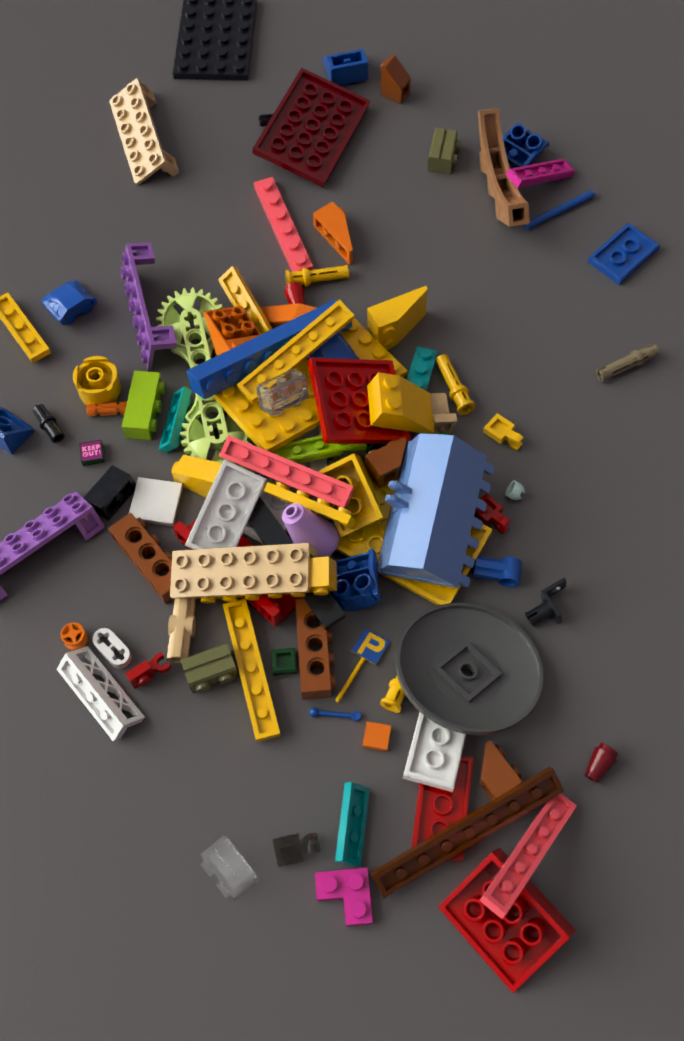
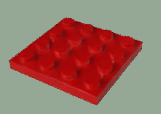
[308,357,411,444]

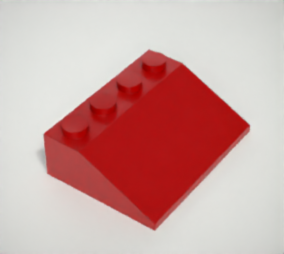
[438,848,576,993]

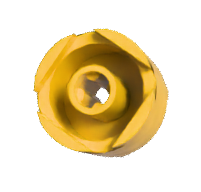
[73,356,122,406]

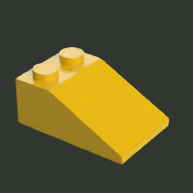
[367,286,428,350]
[367,372,435,434]
[317,453,384,538]

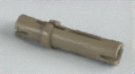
[596,343,659,382]

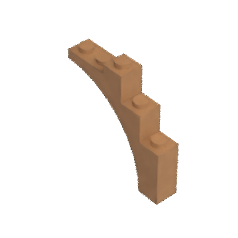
[478,108,530,227]

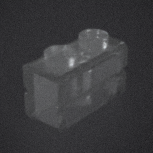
[256,369,309,416]
[201,834,259,900]

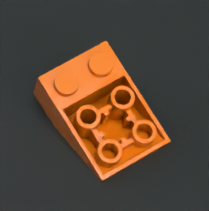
[204,306,262,356]

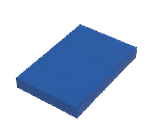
[587,223,660,285]

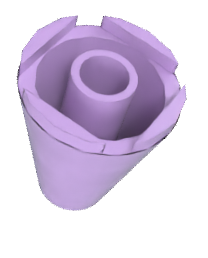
[282,503,340,557]

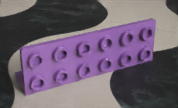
[121,242,177,370]
[0,492,105,600]

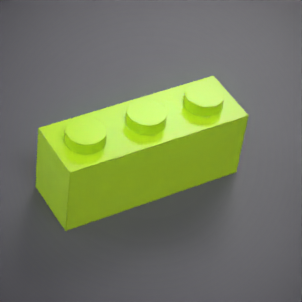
[122,370,165,440]

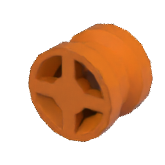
[60,622,88,651]

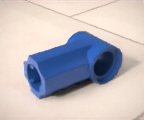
[473,556,522,587]

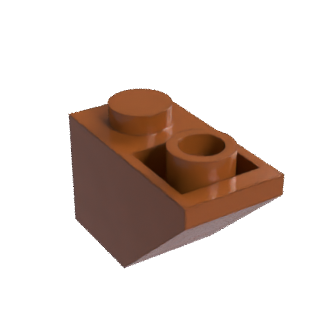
[380,54,411,104]
[364,437,407,488]
[479,740,522,801]

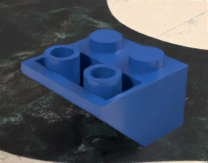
[322,49,368,86]

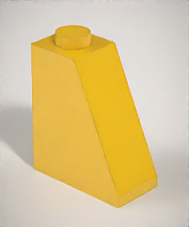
[172,455,222,498]

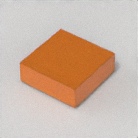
[362,721,391,752]

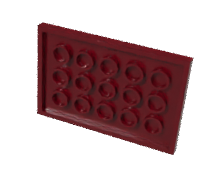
[252,67,370,188]

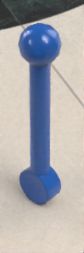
[309,707,361,722]

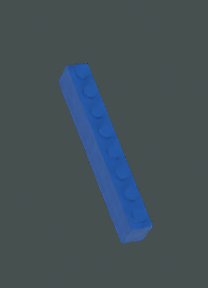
[186,300,353,400]

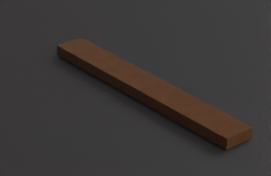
[370,767,564,898]

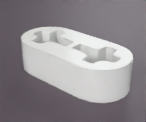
[92,628,132,669]

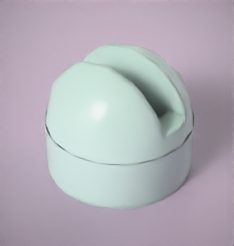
[505,480,525,500]

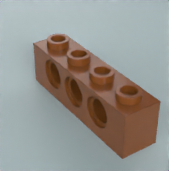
[108,513,173,604]
[295,599,336,700]

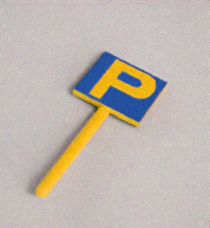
[335,628,390,702]

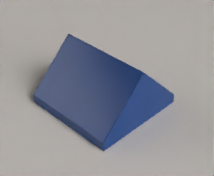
[0,407,34,454]

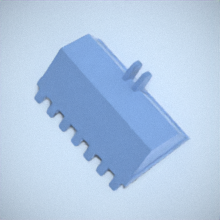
[377,433,495,588]

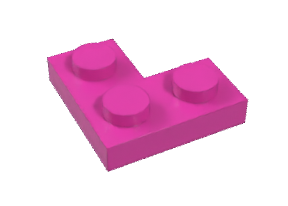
[315,868,373,927]

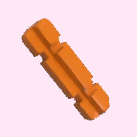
[86,401,127,417]

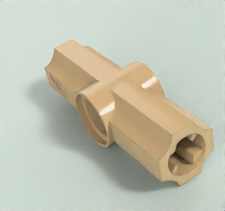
[167,598,197,664]

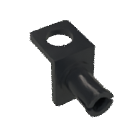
[525,578,567,626]

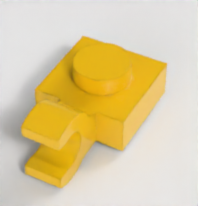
[483,413,524,451]

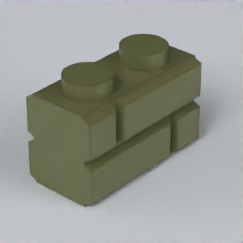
[428,128,461,174]
[180,643,238,693]

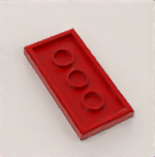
[411,756,474,862]

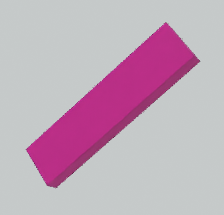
[506,159,575,188]

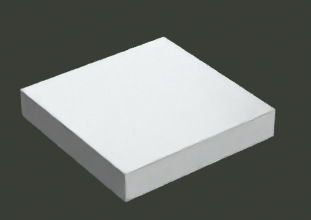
[129,477,183,527]

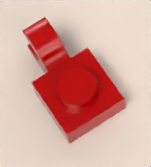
[474,493,510,534]
[125,653,171,689]

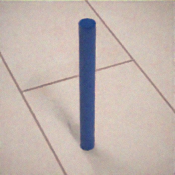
[524,190,595,230]

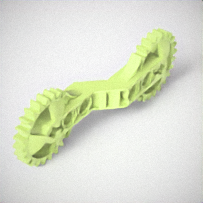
[156,287,252,463]

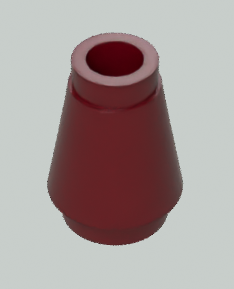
[584,743,618,783]

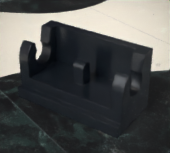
[83,465,136,521]

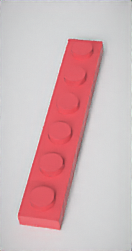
[254,177,313,272]
[219,435,355,509]
[479,793,577,919]

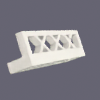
[57,646,145,742]

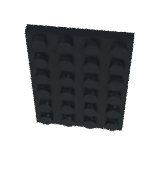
[173,0,257,81]

